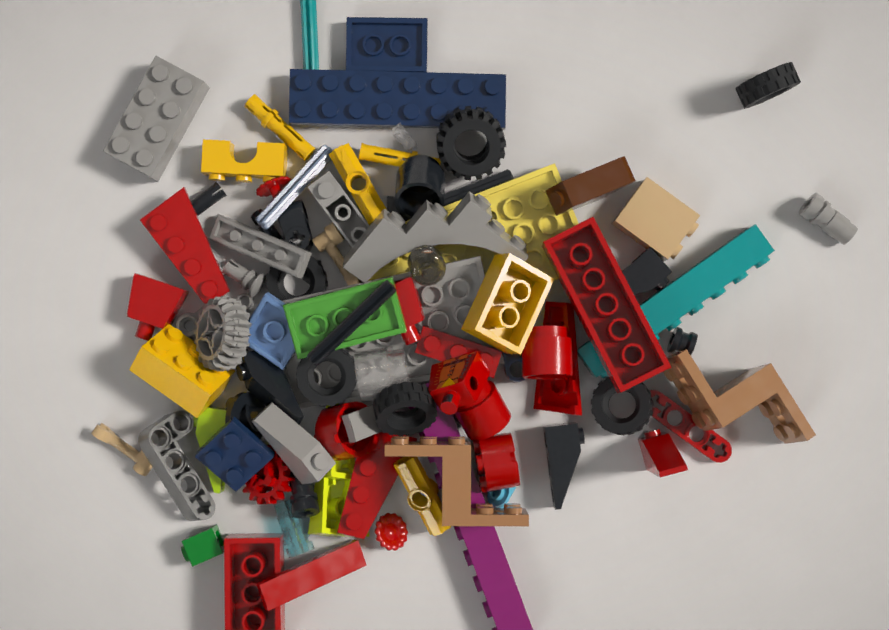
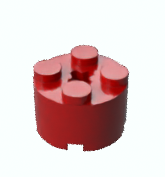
[313,401,379,461]
[472,432,520,493]

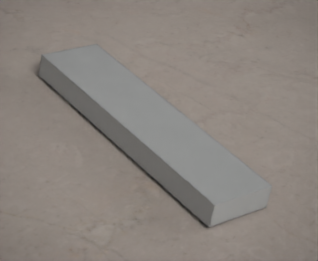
[208,214,312,278]

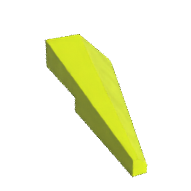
[308,403,370,537]

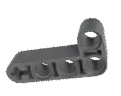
[138,410,215,521]

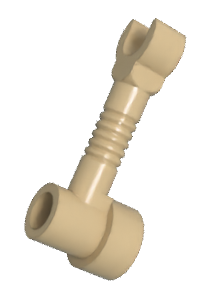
[312,222,361,285]
[91,423,152,476]

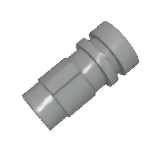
[799,193,858,245]

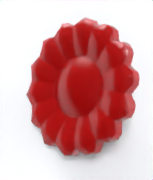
[256,176,291,199]
[374,513,408,551]

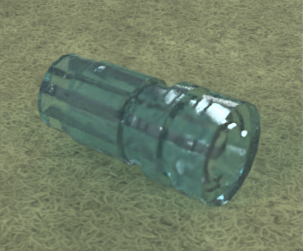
[274,499,315,558]

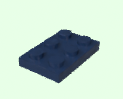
[346,17,428,72]

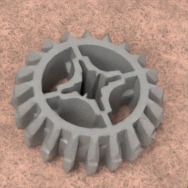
[194,296,252,372]

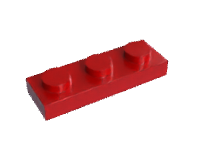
[415,326,502,378]

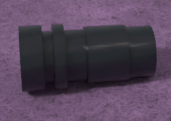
[289,472,320,518]

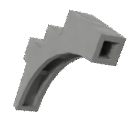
[343,191,528,283]

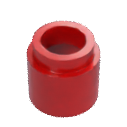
[522,326,573,380]
[455,380,511,441]

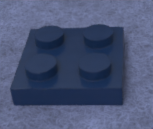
[194,416,275,492]

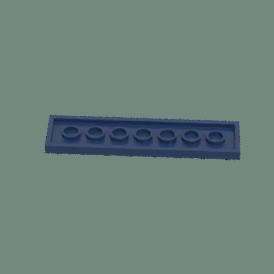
[289,69,506,130]

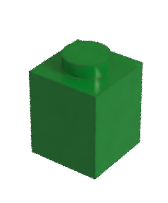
[181,525,224,567]

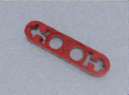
[650,390,732,463]

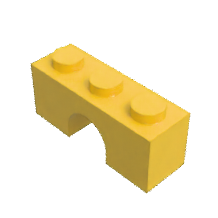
[201,139,288,183]

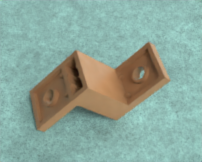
[663,349,816,444]
[385,436,529,527]

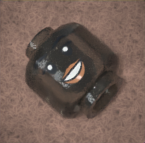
[407,245,446,286]

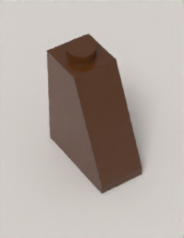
[545,156,636,216]

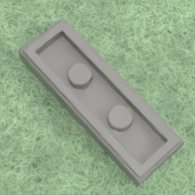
[342,404,410,443]

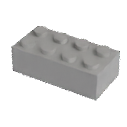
[103,56,210,181]

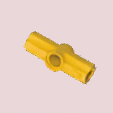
[328,143,388,226]
[394,456,451,536]

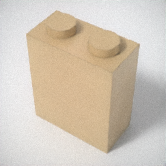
[611,177,700,262]

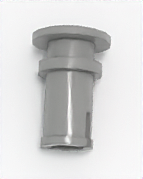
[222,259,266,297]

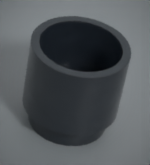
[394,155,445,219]

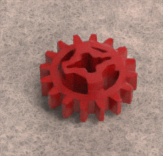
[242,445,295,505]

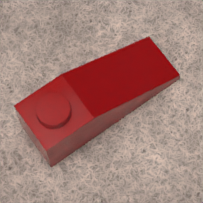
[638,429,688,478]

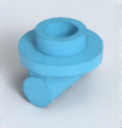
[487,487,516,508]

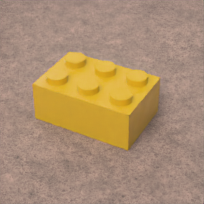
[461,253,554,355]
[129,324,235,418]

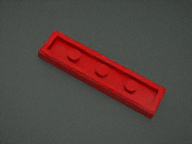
[256,539,367,611]

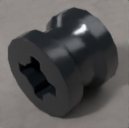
[667,327,698,355]

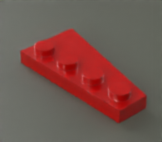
[140,187,230,304]
[533,301,582,416]
[337,432,418,540]

